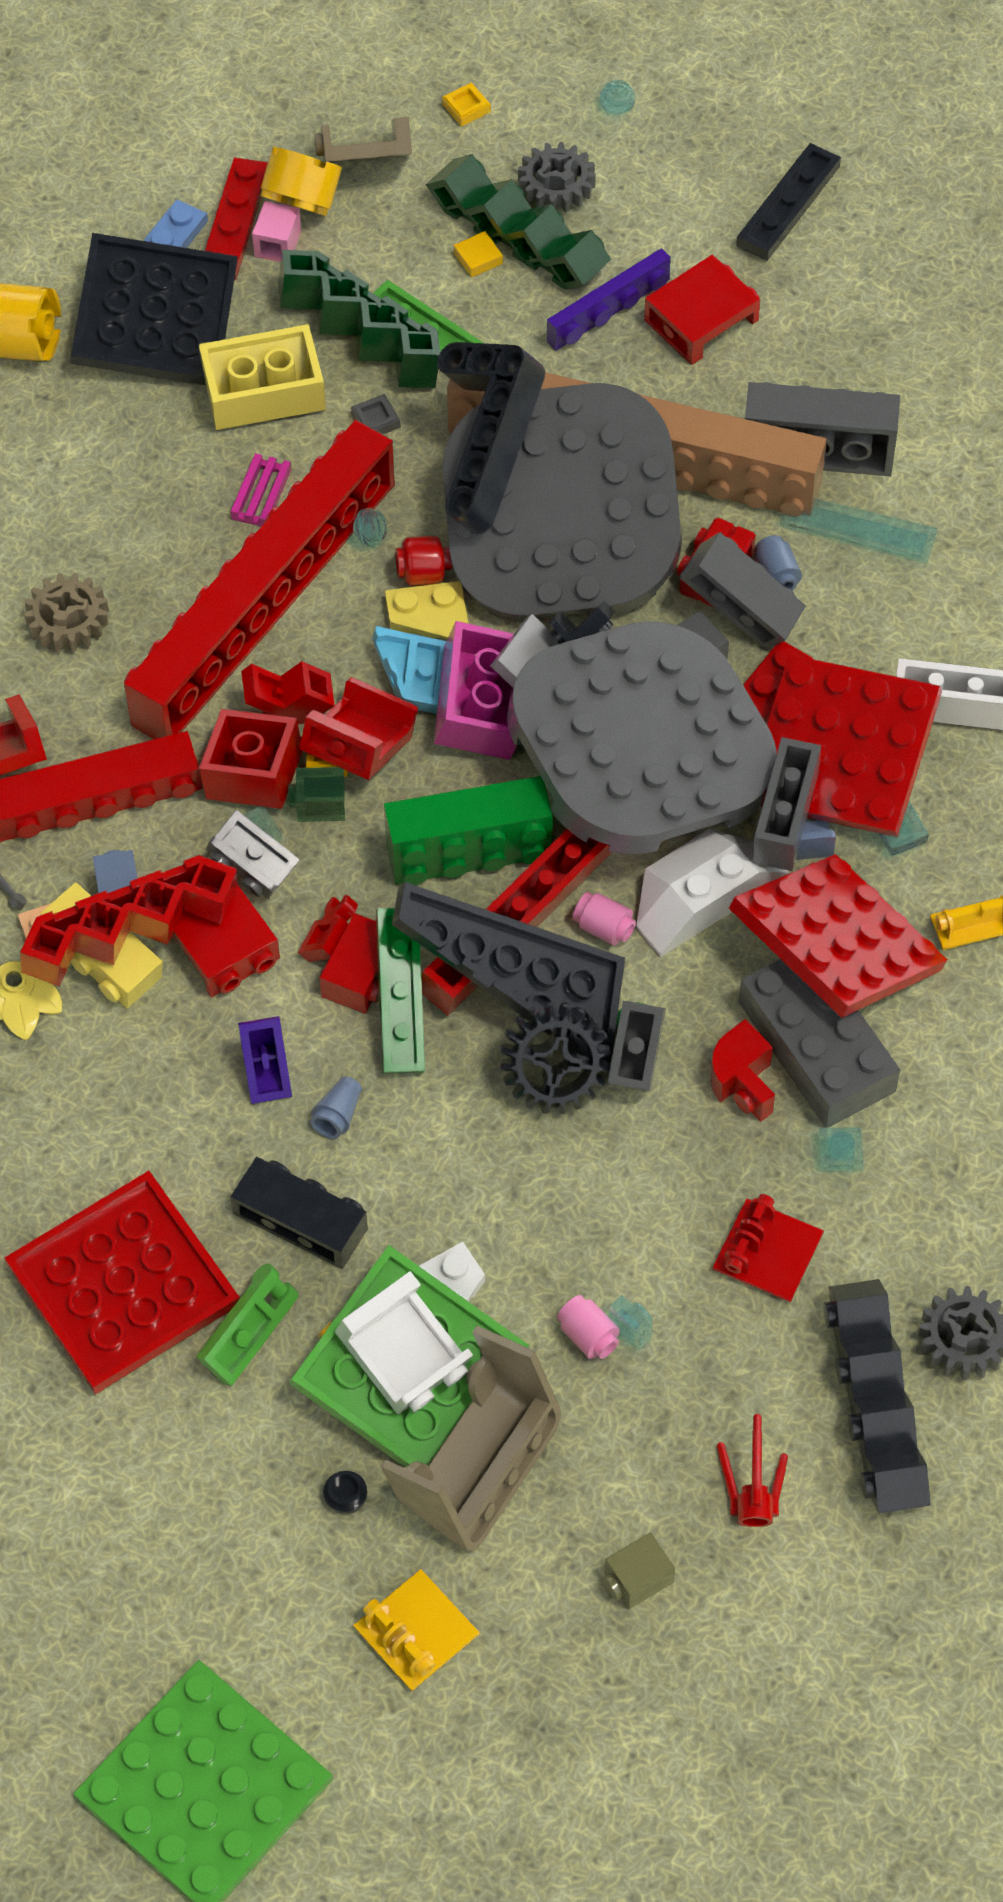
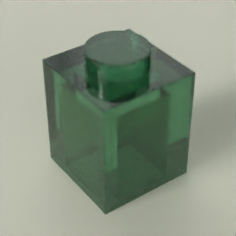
[288,767,346,822]

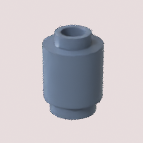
[754,535,802,591]

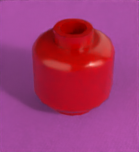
[395,535,452,587]

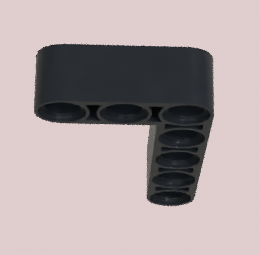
[437,342,545,534]

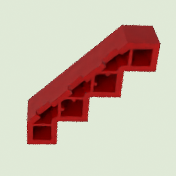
[20,855,237,987]

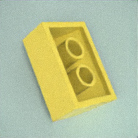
[199,324,326,430]

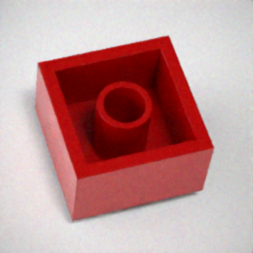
[199,709,303,809]

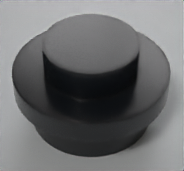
[323,1471,368,1514]

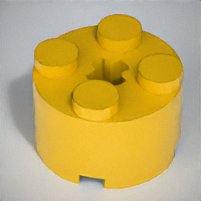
[261,146,342,216]
[0,283,61,362]

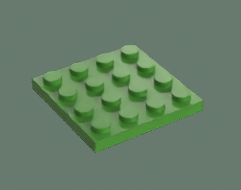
[289,1245,529,1467]
[73,1660,333,1902]

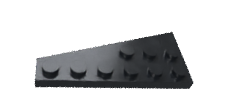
[392,882,625,1073]

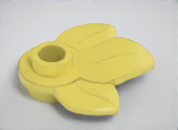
[0,961,62,1040]

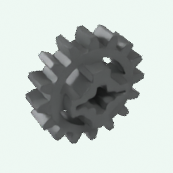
[518,142,596,212]
[918,1286,1003,1380]

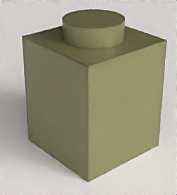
[602,1532,675,1609]

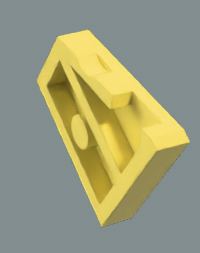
[385,581,469,640]

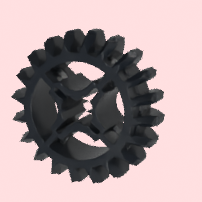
[499,1002,612,1114]

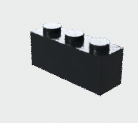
[230,1156,368,1269]

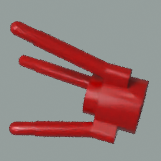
[717,1413,788,1527]

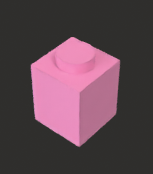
[252,201,301,262]

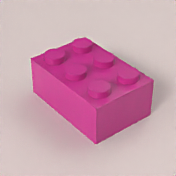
[434,621,517,760]

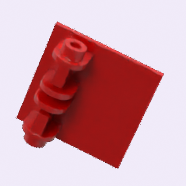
[712,1194,824,1303]

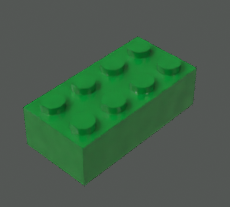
[384,776,553,885]

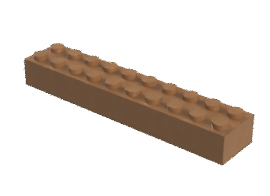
[447,372,827,519]

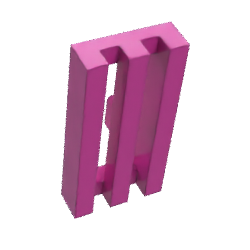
[231,453,292,527]

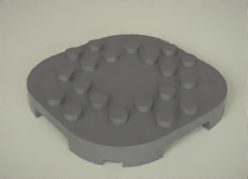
[443,383,682,623]
[507,622,777,854]

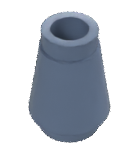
[310,1076,362,1139]

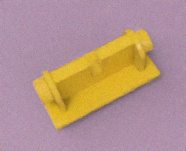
[930,895,1003,950]

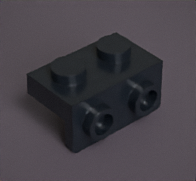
[549,601,615,644]

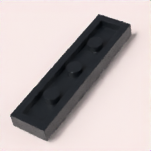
[736,143,841,261]

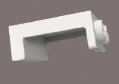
[335,1271,473,1415]

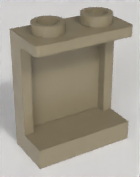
[314,117,412,163]

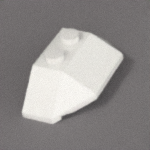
[636,829,789,957]

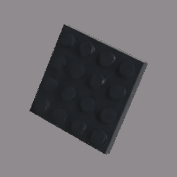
[70,233,238,385]

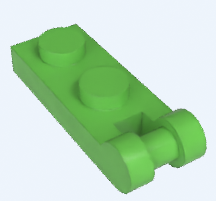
[196,1263,299,1386]

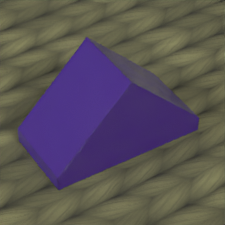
[238,1016,292,1104]

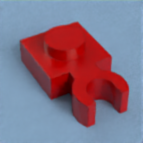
[298,894,358,962]

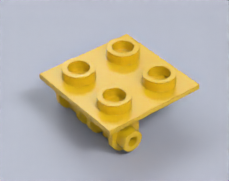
[353,1569,480,1691]

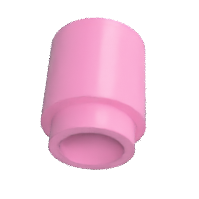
[572,892,636,946]
[557,1295,620,1359]

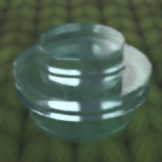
[600,80,635,114]
[353,508,387,547]

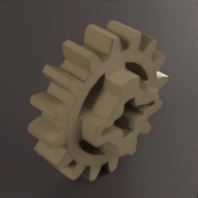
[24,573,109,652]

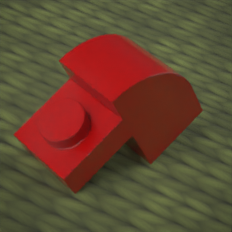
[241,661,335,724]
[711,1019,775,1122]

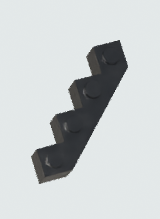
[823,1279,931,1513]

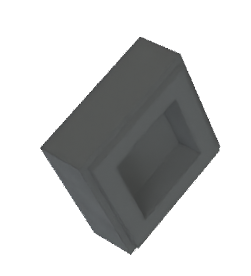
[351,394,401,435]

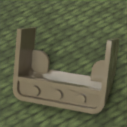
[380,1326,561,1551]

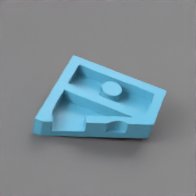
[372,626,446,714]

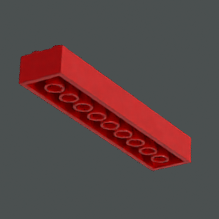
[124,420,395,739]

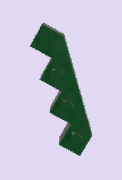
[425,154,612,289]
[278,250,440,388]

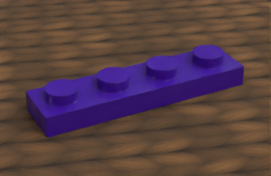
[547,248,671,351]

